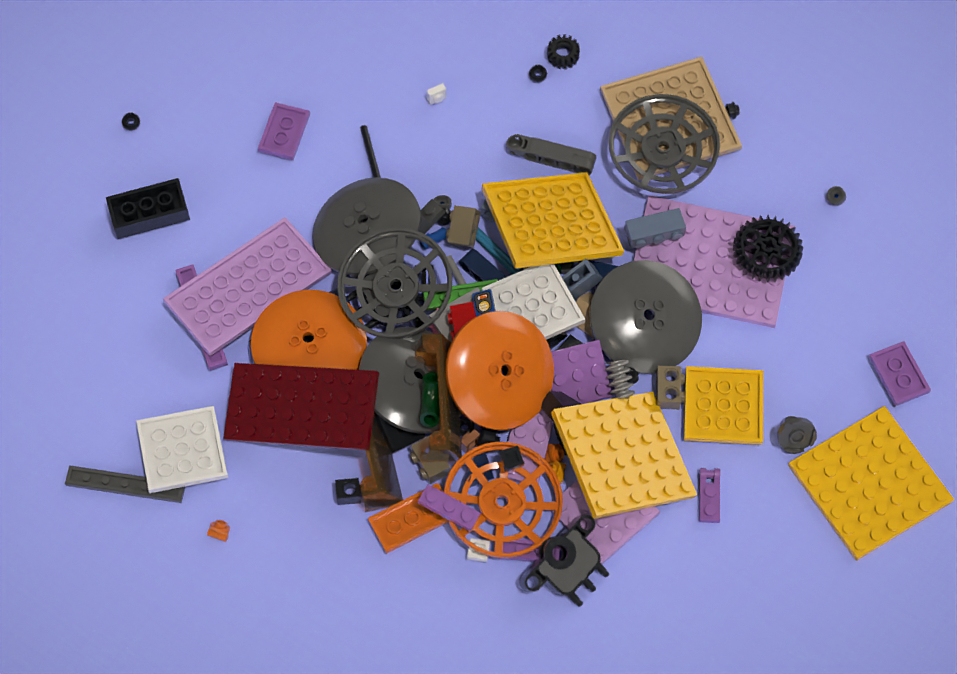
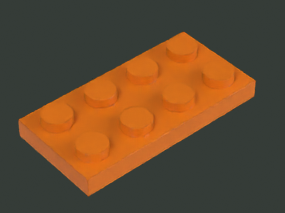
[368,483,448,554]

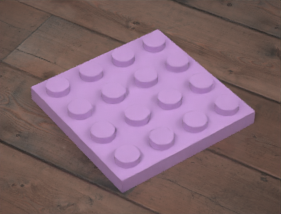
[550,480,660,564]

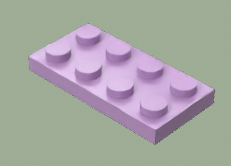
[499,410,554,486]

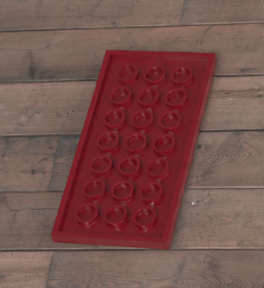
[223,363,379,451]

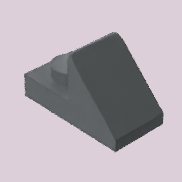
[419,199,445,234]

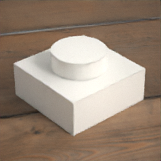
[427,83,446,105]
[467,538,490,562]

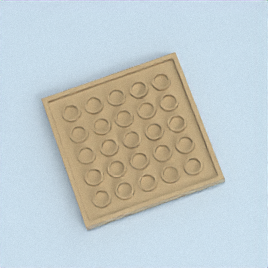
[600,56,742,180]

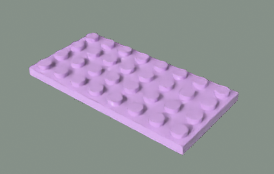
[163,217,332,356]

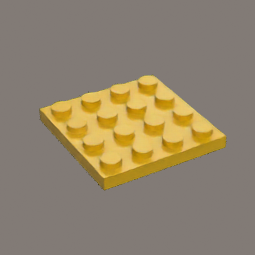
[684,366,763,445]

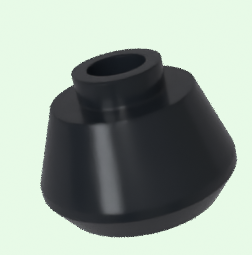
[477,427,501,447]

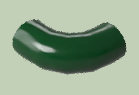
[420,372,442,427]

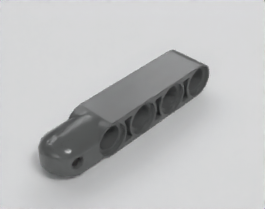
[506,134,597,175]

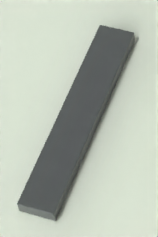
[65,465,186,503]

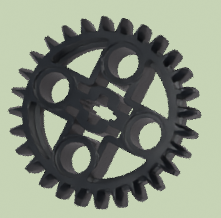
[733,215,803,283]

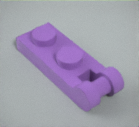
[699,468,720,523]

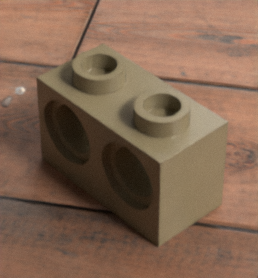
[656,366,685,410]

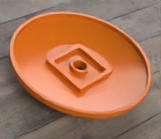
[251,290,367,370]
[446,311,554,430]

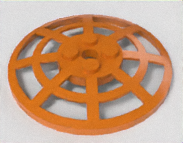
[444,442,563,558]

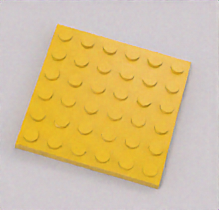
[481,172,624,268]
[551,392,697,519]
[788,406,955,561]

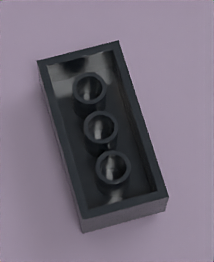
[106,178,190,239]

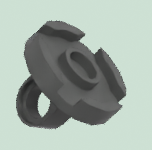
[777,416,817,454]

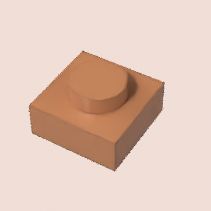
[461,429,480,453]

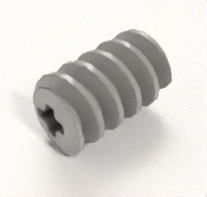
[605,360,635,399]

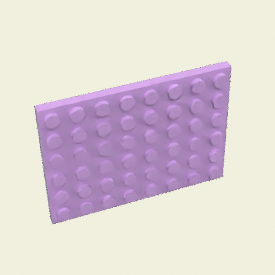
[634,196,795,328]

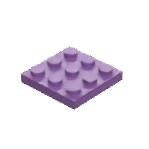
[551,340,613,404]

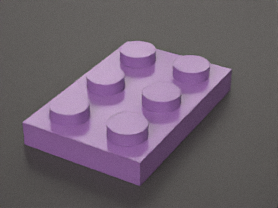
[258,102,310,160]
[869,341,931,406]

